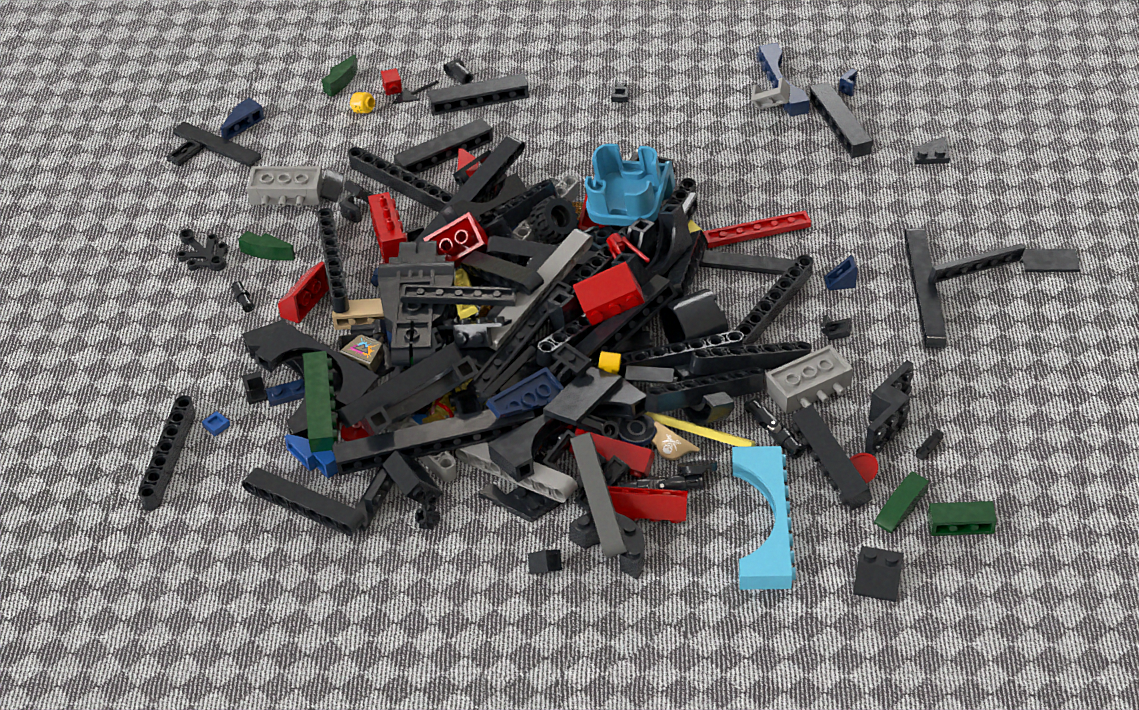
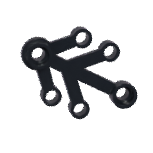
[177,229,228,271]

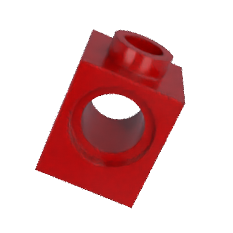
[380,68,402,96]

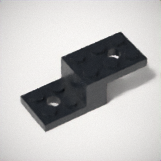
[865,360,914,456]

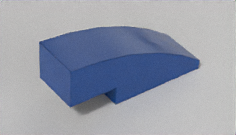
[284,434,338,479]

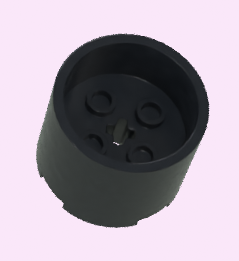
[660,288,729,344]

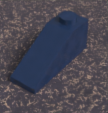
[220,98,265,140]

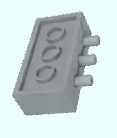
[247,166,324,208]
[764,345,853,414]

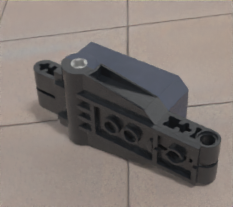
[378,241,456,367]

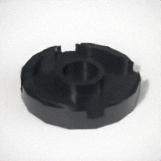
[677,460,718,475]

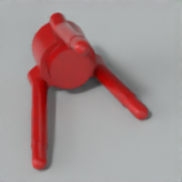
[606,233,650,262]

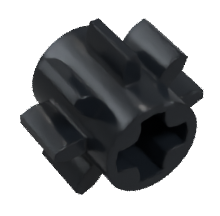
[415,504,440,530]

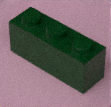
[927,501,997,536]

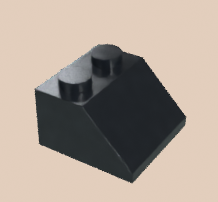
[853,545,904,602]

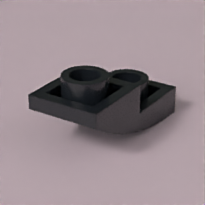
[320,169,344,202]

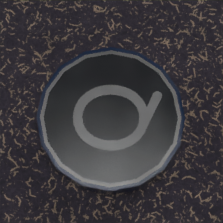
[617,414,657,447]

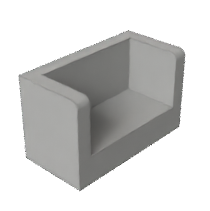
[751,77,791,110]

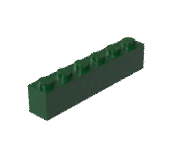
[303,351,338,453]

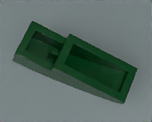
[321,54,358,97]
[238,231,296,261]
[874,471,929,534]

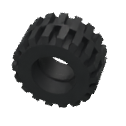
[530,195,579,244]

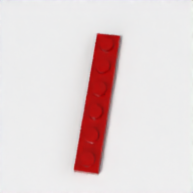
[703,210,811,248]

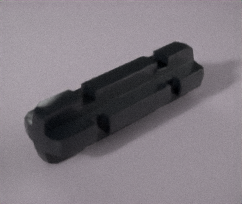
[915,429,944,460]

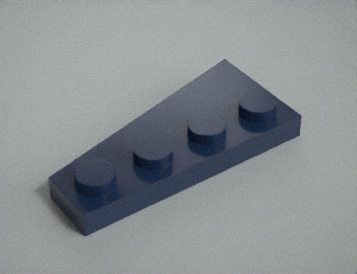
[486,367,564,419]

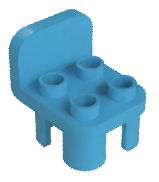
[585,143,675,226]

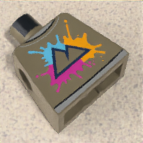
[339,334,384,372]

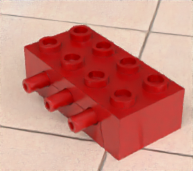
[368,192,407,263]

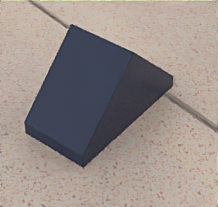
[824,255,858,291]

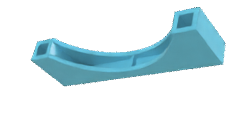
[732,446,796,590]

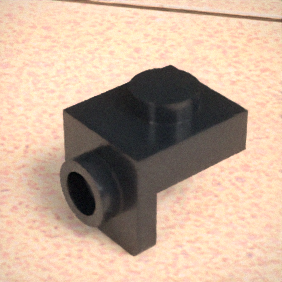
[339,194,362,224]
[821,314,852,341]

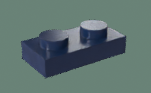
[265,379,305,407]

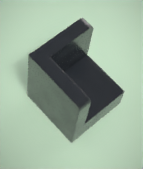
[241,371,268,405]
[527,549,563,574]

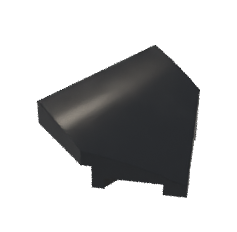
[431,327,446,355]

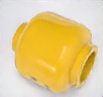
[350,92,375,114]

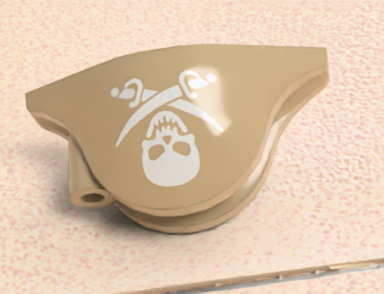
[651,421,700,461]

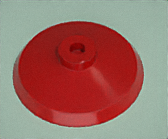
[340,421,370,442]
[849,453,879,484]

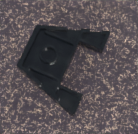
[478,453,564,523]

